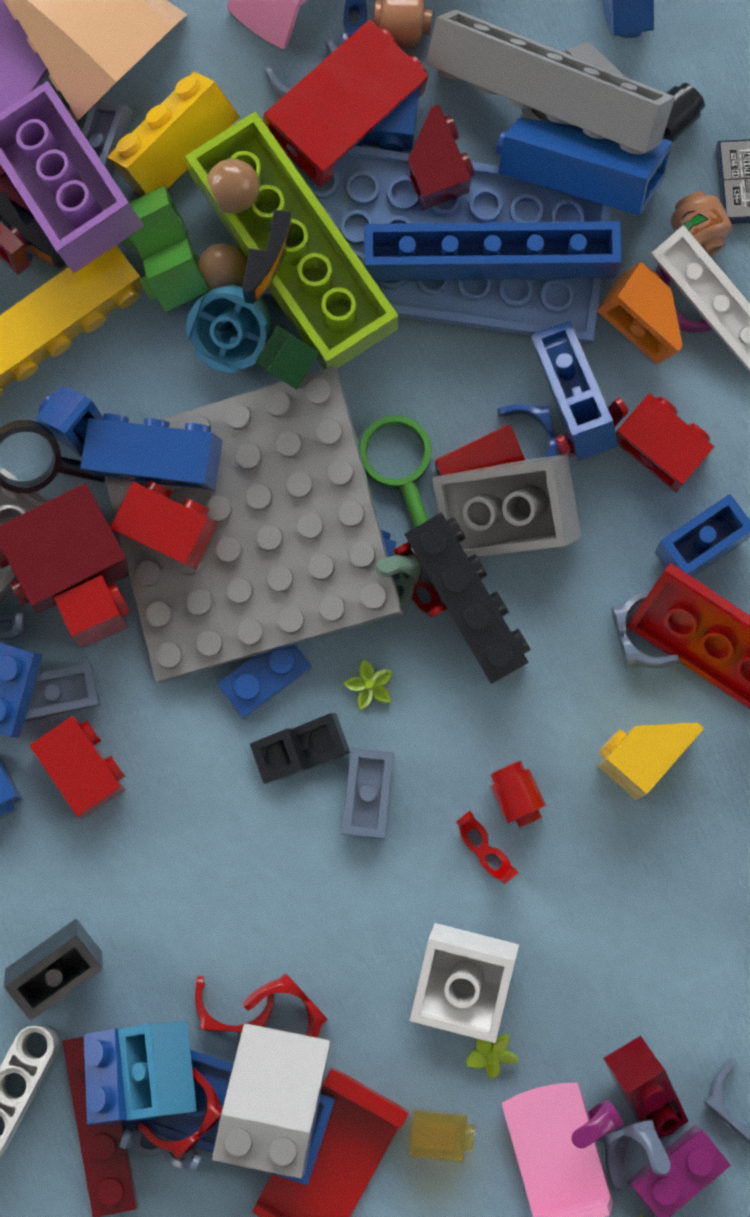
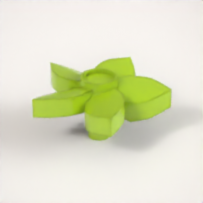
[343,659,393,710]
[466,1033,519,1080]

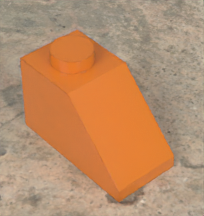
[596,262,683,364]

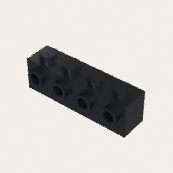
[404,512,531,684]

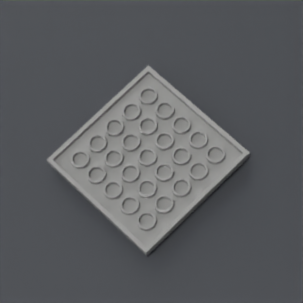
[105,366,403,683]

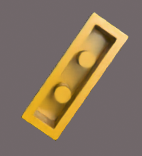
[107,71,240,196]

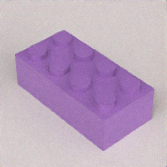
[0,81,144,273]

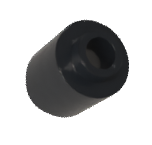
[663,82,705,143]

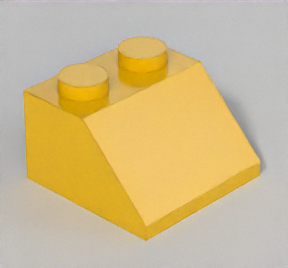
[597,722,704,800]

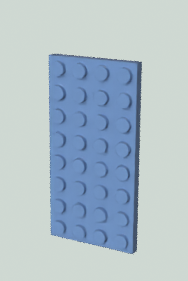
[262,145,611,345]

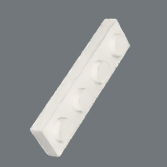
[650,225,750,372]

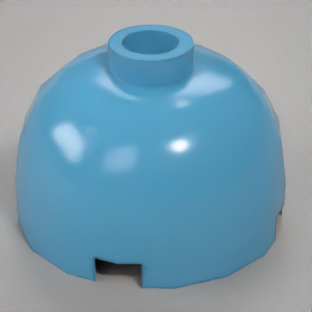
[186,285,273,373]

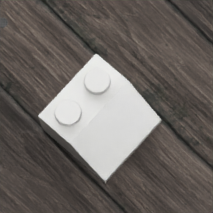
[410,923,519,1043]

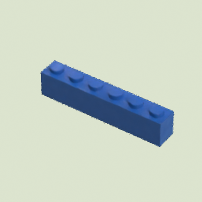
[364,221,622,281]

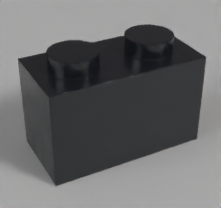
[4,919,103,1021]

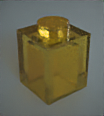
[409,1107,475,1162]

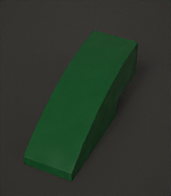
[255,325,320,390]

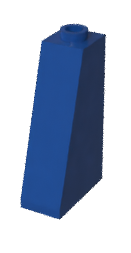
[496,118,672,216]

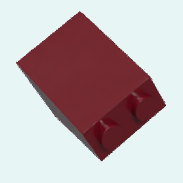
[0,482,129,614]

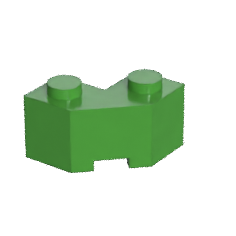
[124,185,210,312]

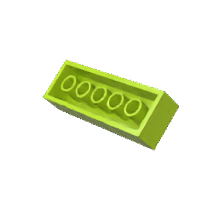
[185,111,398,369]

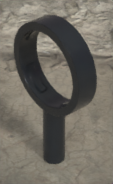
[0,420,105,493]

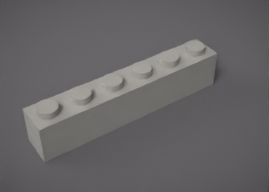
[426,9,675,155]

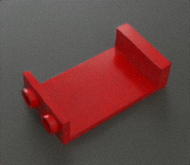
[263,19,429,188]
[252,1066,409,1217]

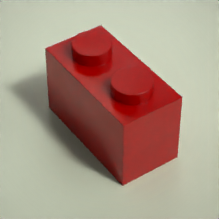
[615,393,715,493]
[110,480,218,569]
[54,575,131,648]
[29,715,126,819]

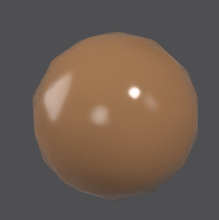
[207,158,260,214]
[198,243,247,291]

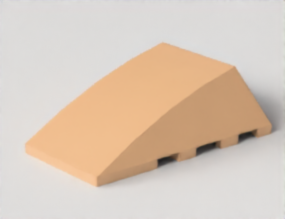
[3,0,188,122]

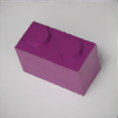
[628,1125,731,1217]

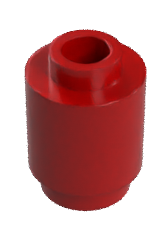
[490,760,547,828]

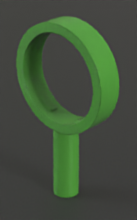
[360,415,431,528]

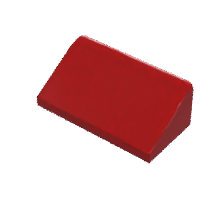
[435,424,526,476]

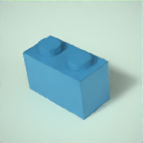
[118,1021,197,1121]

